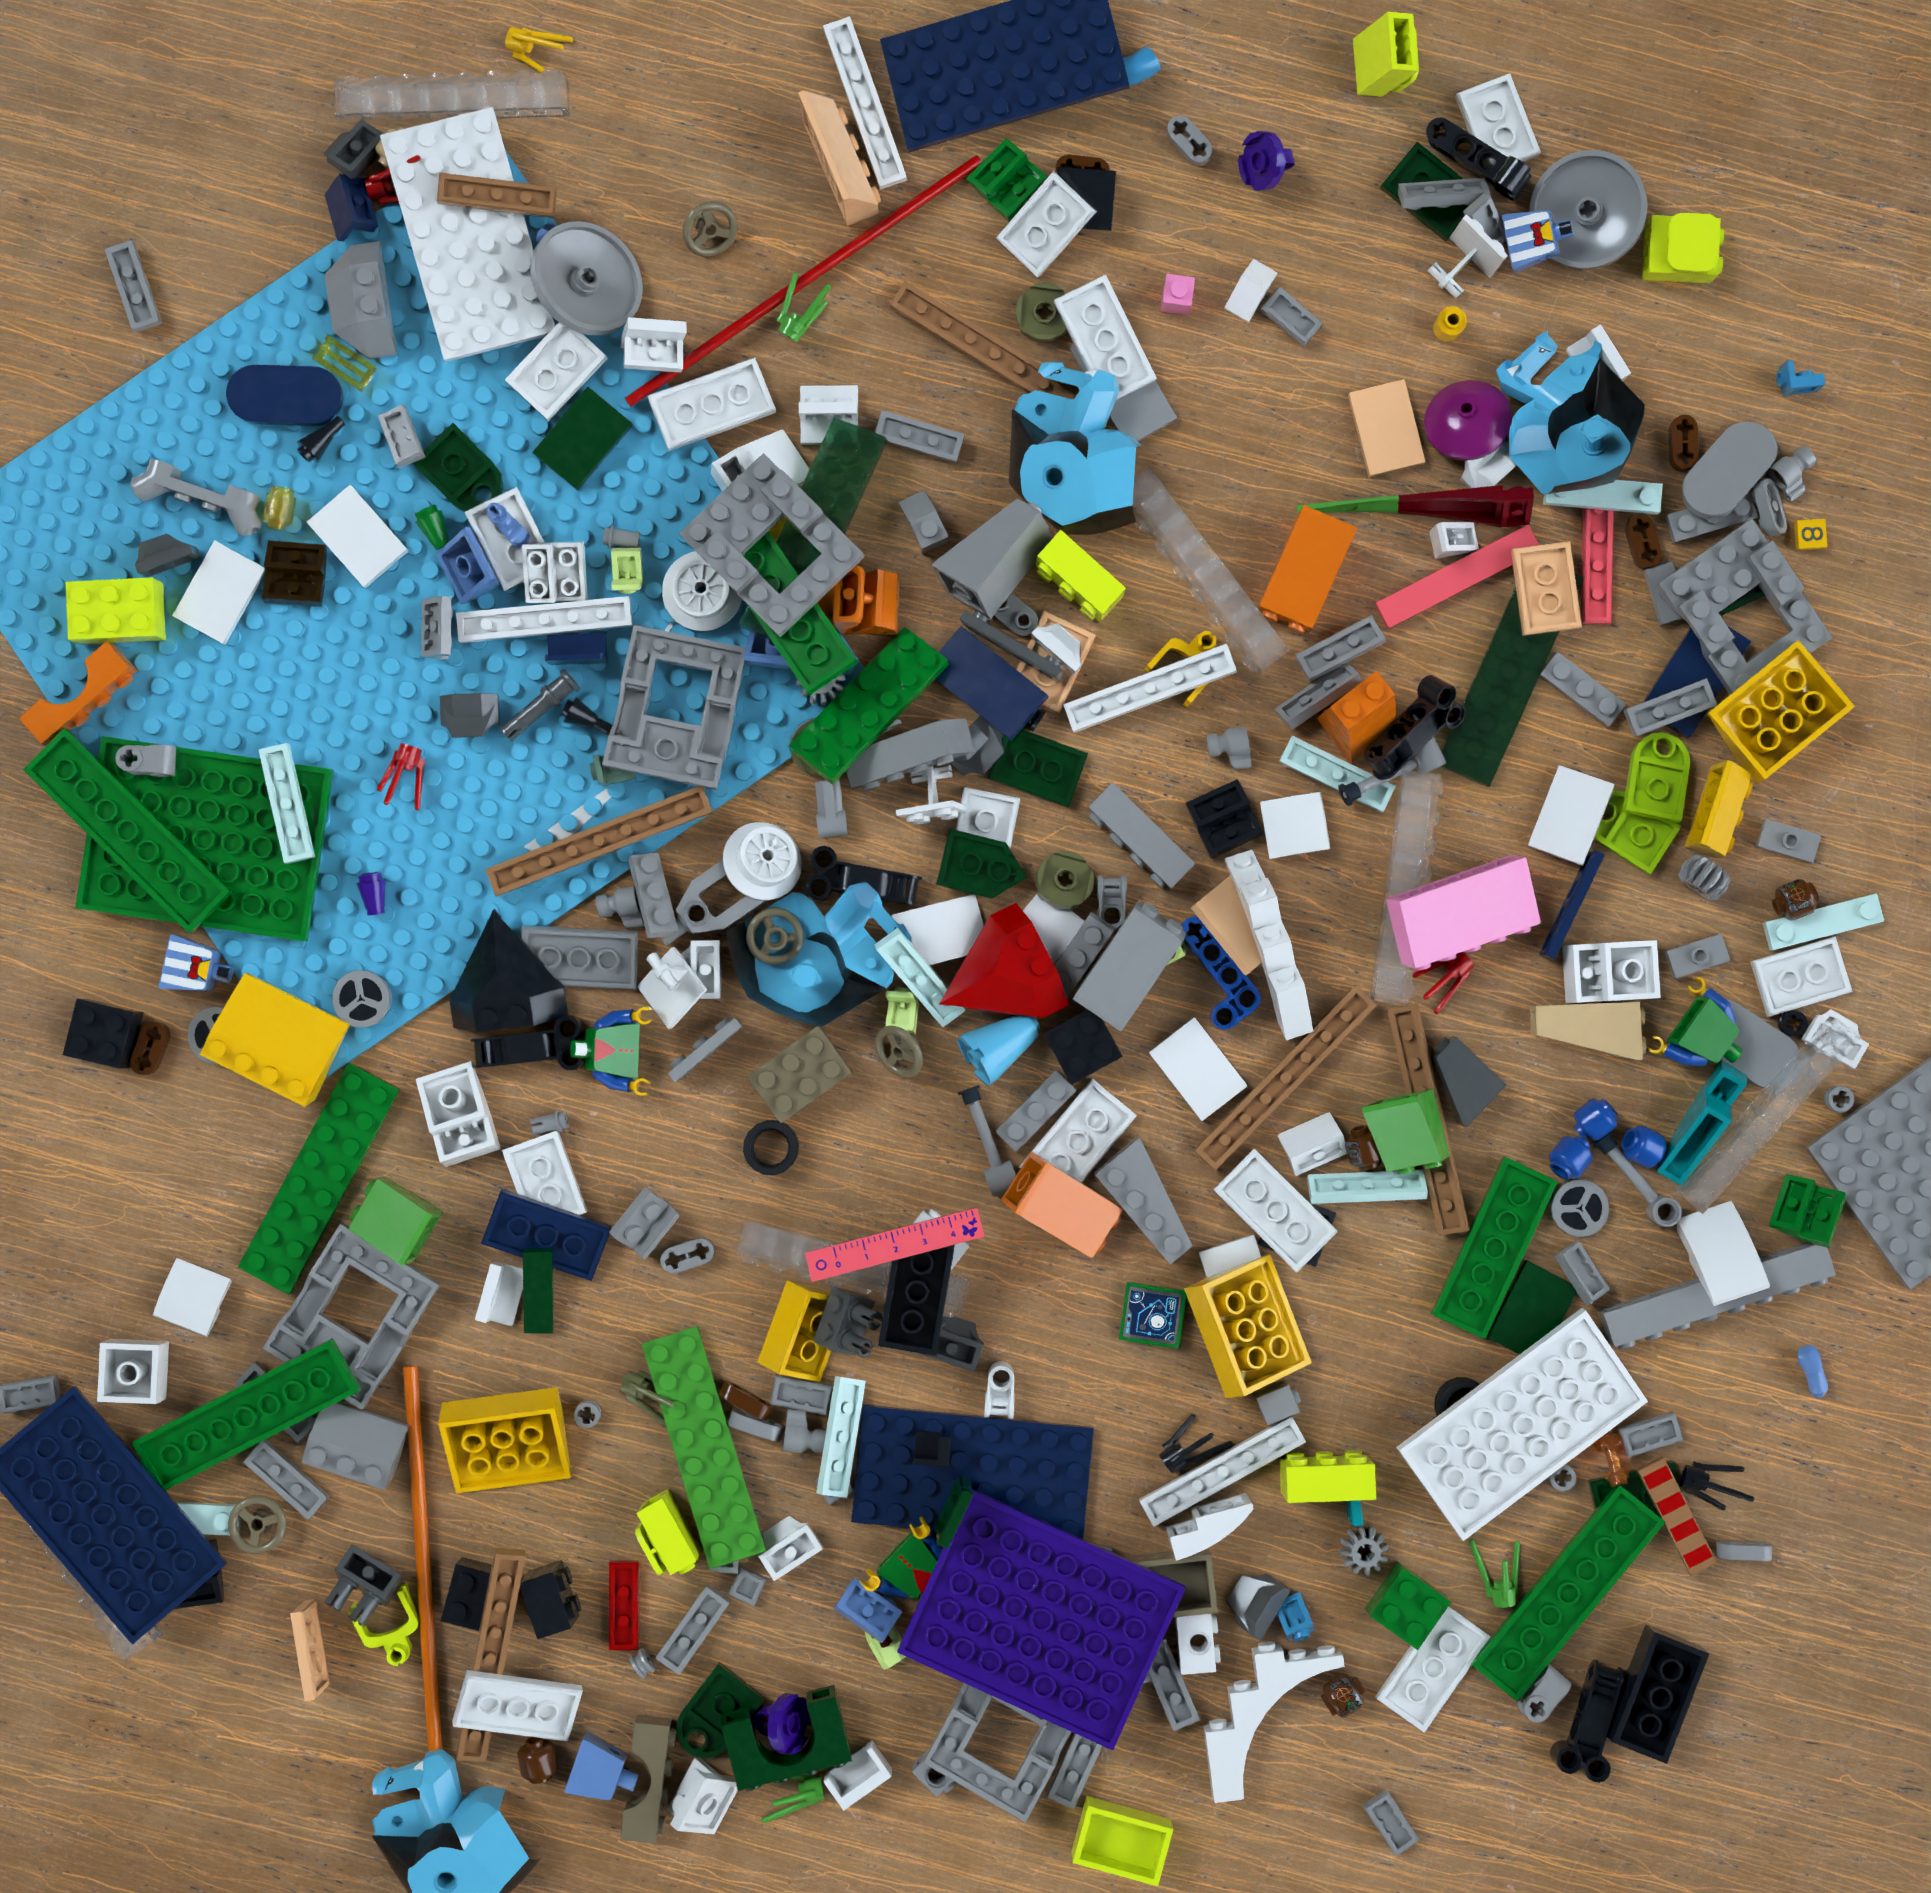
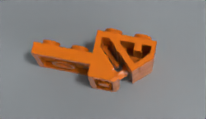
[795,565,900,634]

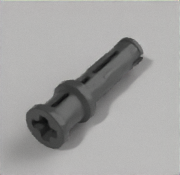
[500,669,580,742]

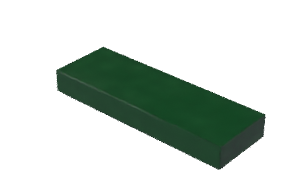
[523,1248,554,1334]

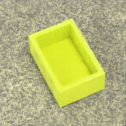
[1036,530,1126,623]
[65,577,166,645]
[1279,1450,1376,1503]
[1071,1795,1173,1886]

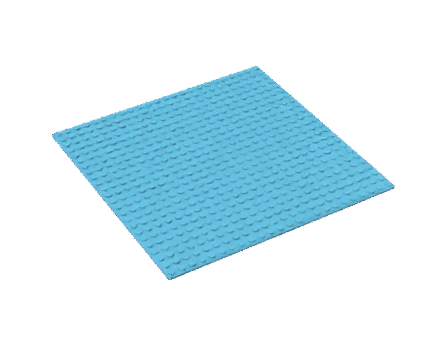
[0,150,864,1079]

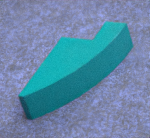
[1657,1060,1748,1186]

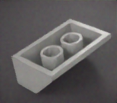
[301,1402,409,1490]

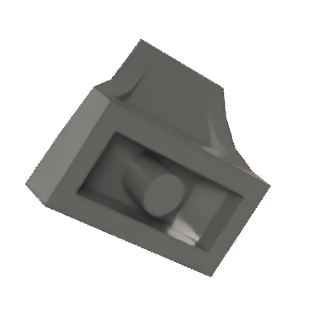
[324,119,384,179]
[135,534,201,578]
[439,693,500,738]
[950,716,1005,776]
[920,1314,984,1372]
[1226,1574,1291,1641]

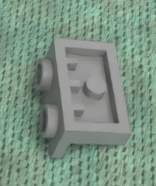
[421,596,453,660]
[609,1187,680,1259]

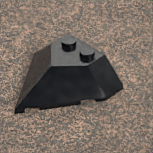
[449,908,568,1032]

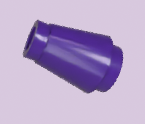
[356,872,386,915]

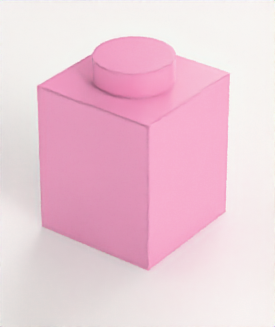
[1160,274,1195,315]

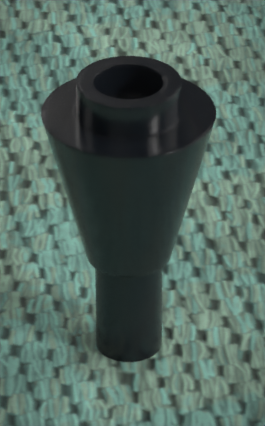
[297,416,345,463]
[560,697,613,736]

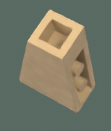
[1529,1002,1647,1060]

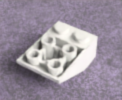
[710,429,814,492]

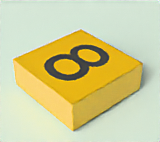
[1794,519,1828,551]

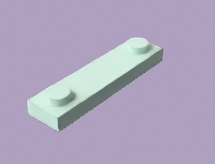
[1543,480,1663,515]
[1278,736,1396,813]
[258,743,315,864]
[1762,893,1884,950]
[874,928,966,1027]
[1307,1170,1428,1204]
[816,1376,866,1498]
[175,1501,241,1536]

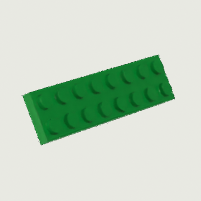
[23,728,232,934]
[238,1062,401,1295]
[131,1338,361,1490]
[1471,1483,1665,1702]

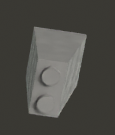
[932,498,1052,619]
[1073,900,1187,1032]

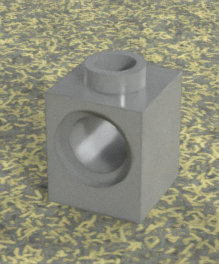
[1253,1381,1301,1425]
[912,1746,957,1797]

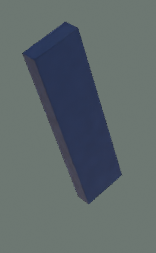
[1539,851,1605,960]

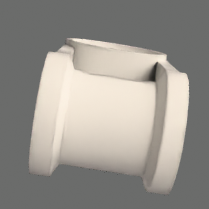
[984,1361,1015,1419]

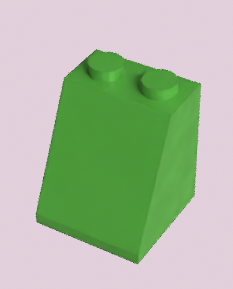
[1362,1089,1450,1175]
[348,1177,443,1266]

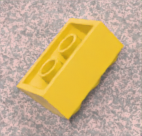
[1685,760,1753,858]
[757,1280,831,1382]

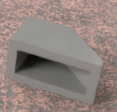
[898,490,949,555]

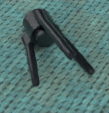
[1159,1414,1233,1473]
[1680,1461,1754,1510]

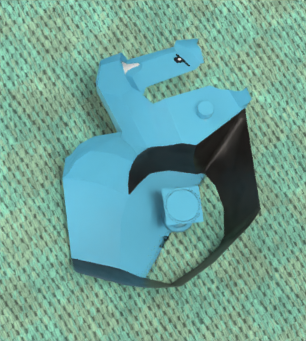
[1496,330,1645,495]
[1009,362,1143,535]
[726,882,912,1027]
[372,1749,542,1893]

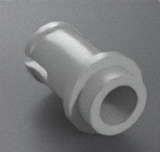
[603,525,640,549]
[530,1110,569,1136]

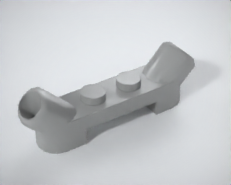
[131,459,262,536]

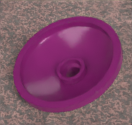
[1424,380,1512,461]

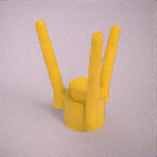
[505,26,573,78]

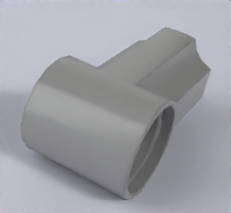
[815,780,848,839]

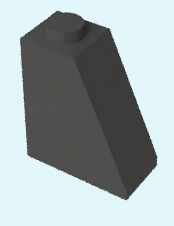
[1431,1037,1506,1127]

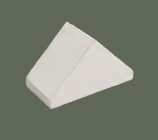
[1224,259,1278,323]
[1429,522,1479,559]

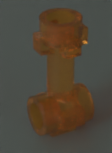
[1594,1430,1629,1487]

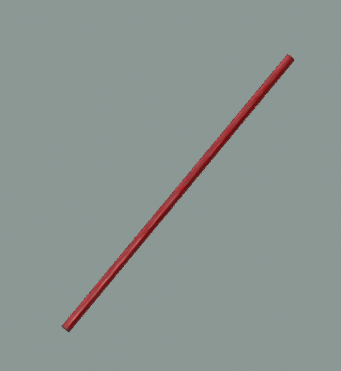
[624,155,982,407]

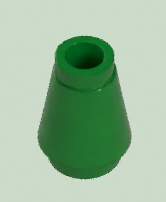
[415,505,450,550]

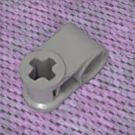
[115,745,176,777]
[1097,875,1127,930]
[1517,1664,1572,1723]

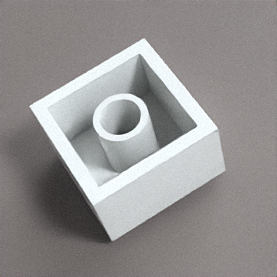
[97,1339,169,1404]

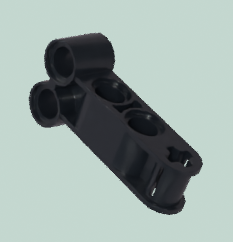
[1426,117,1532,202]
[1364,675,1466,780]
[806,846,922,906]
[470,1015,585,1070]
[1550,1659,1624,1783]

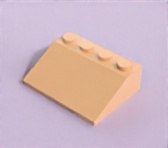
[798,90,881,227]

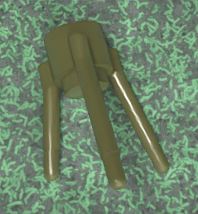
[620,1370,674,1428]

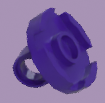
[1238,131,1295,191]
[753,1693,811,1754]

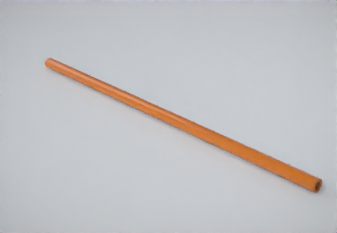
[403,1365,443,1752]

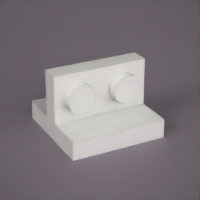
[621,317,687,372]
[799,385,858,445]
[667,1758,738,1834]

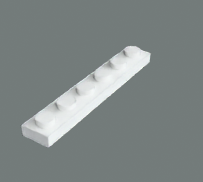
[823,16,907,190]
[456,596,633,643]
[1063,644,1237,733]
[1139,1416,1306,1527]

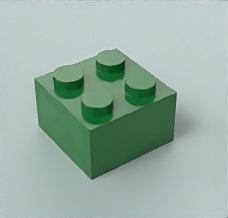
[1364,1561,1451,1650]

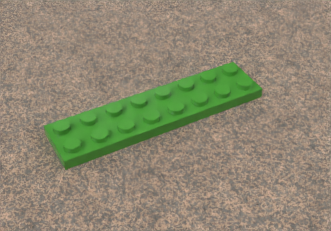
[641,1326,766,1569]

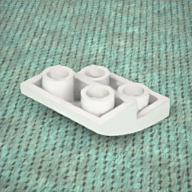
[522,541,588,603]
[1260,792,1331,859]
[153,1258,232,1337]

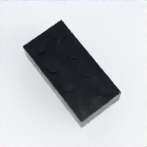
[878,1226,955,1356]
[1607,1624,1709,1764]

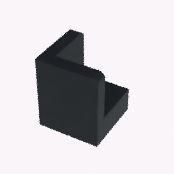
[914,1431,951,1467]

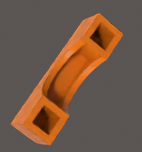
[19,641,138,746]

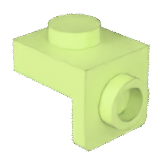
[611,548,643,594]
[885,987,920,1034]

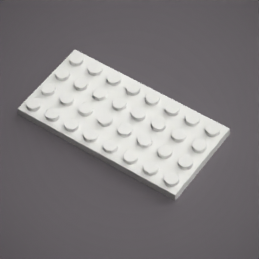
[380,107,555,362]
[1396,1308,1648,1541]

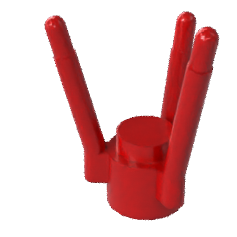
[365,155,421,205]
[377,743,426,811]
[1412,952,1475,1014]

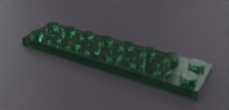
[739,417,888,640]
[1441,574,1584,787]

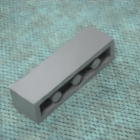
[1087,782,1195,890]

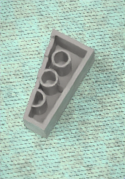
[846,718,976,791]
[1094,1136,1192,1265]

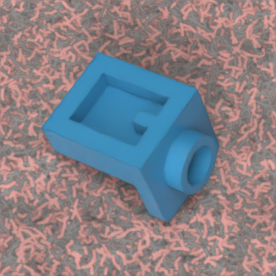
[1776,360,1826,396]
[1277,1592,1315,1642]

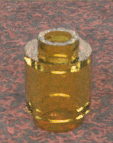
[262,486,296,531]

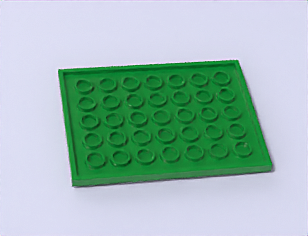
[75,736,334,942]

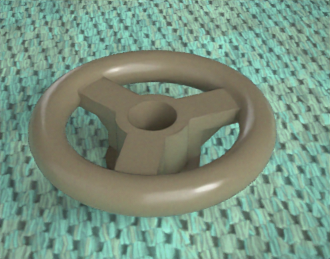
[682,201,738,257]
[746,908,804,965]
[875,1026,923,1078]
[228,1495,287,1554]

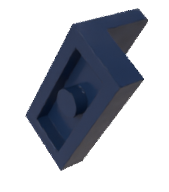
[325,173,379,242]
[545,633,607,665]

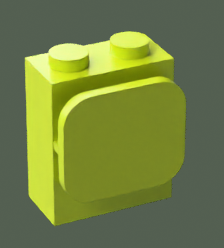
[1353,12,1419,97]
[1642,213,1724,283]
[635,1488,702,1576]

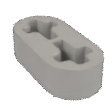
[1166,115,1212,167]
[660,1237,715,1274]
[728,1409,784,1442]
[1716,1540,1772,1561]

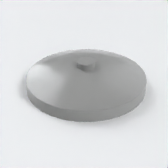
[1529,150,1648,270]
[531,221,643,335]

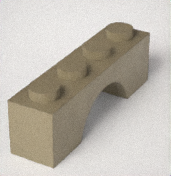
[620,1715,676,1844]

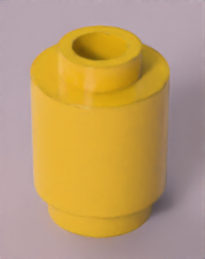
[1433,306,1467,342]

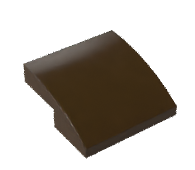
[262,540,327,607]

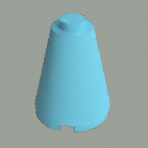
[957,1014,1040,1086]

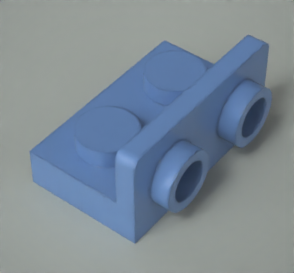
[834,1578,902,1643]

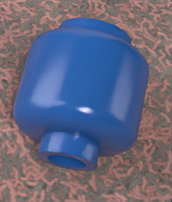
[1573,1098,1618,1141]
[1621,1126,1667,1168]
[1549,1136,1593,1180]

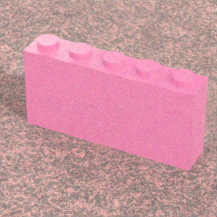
[1386,855,1541,971]

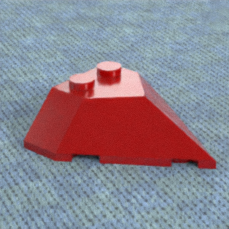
[939,903,1069,1019]

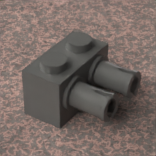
[813,1286,883,1358]
[324,1545,403,1627]

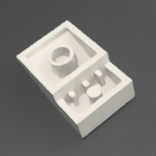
[891,894,984,965]
[1562,940,1661,1003]
[416,1061,501,1167]
[1677,1201,1770,1306]
[1165,1493,1254,1561]

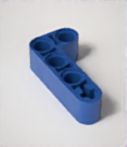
[1181,917,1261,1029]

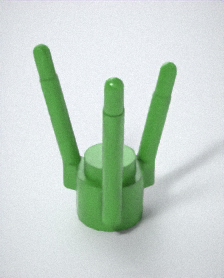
[776,272,831,342]
[1469,1539,1520,1608]
[762,1775,825,1823]

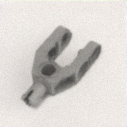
[661,860,768,946]

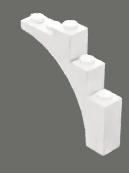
[1225,850,1314,1040]
[1203,1641,1345,1803]

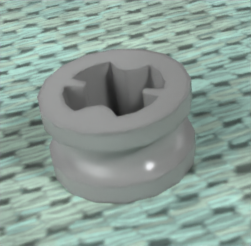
[1824,1086,1854,1112]
[574,1400,601,1428]
[1548,1464,1576,1491]
[629,1648,656,1679]

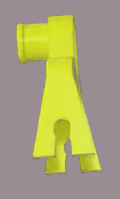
[348,1582,420,1666]

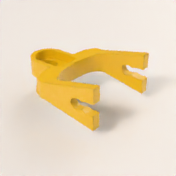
[1144,631,1216,708]

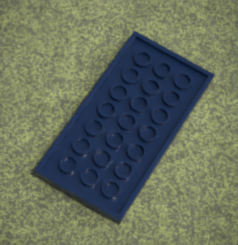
[880,0,1130,152]
[0,1386,227,1645]
[851,1404,1094,1539]

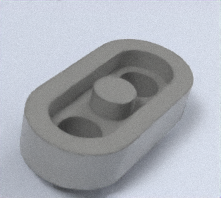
[1751,478,1787,537]
[993,593,1038,637]

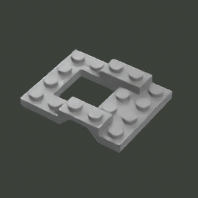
[679,453,865,637]
[1656,518,1833,695]
[602,625,746,790]
[262,1223,441,1410]
[922,1683,1071,1823]

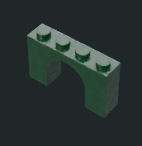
[721,1685,852,1791]

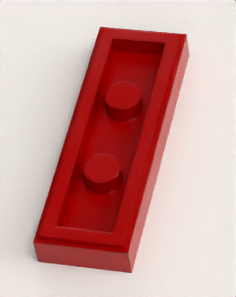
[609,1560,639,1650]

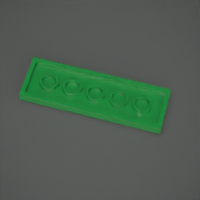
[743,531,858,696]
[788,627,949,785]
[1430,1156,1558,1339]

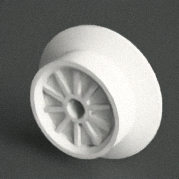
[662,551,742,631]
[723,822,802,901]

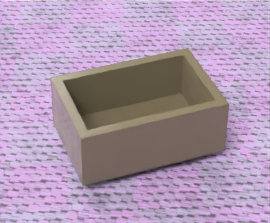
[747,1026,853,1124]
[1122,1548,1218,1618]

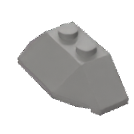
[324,241,398,359]

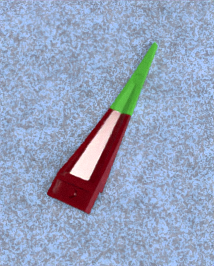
[1296,485,1534,527]

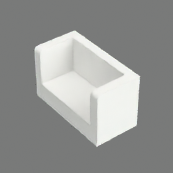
[824,1740,892,1811]

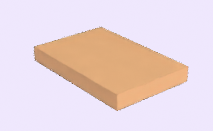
[1348,379,1426,478]
[1511,541,1582,636]
[1016,611,1096,714]
[1191,876,1262,976]
[290,1599,330,1702]

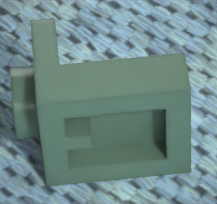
[590,754,636,786]

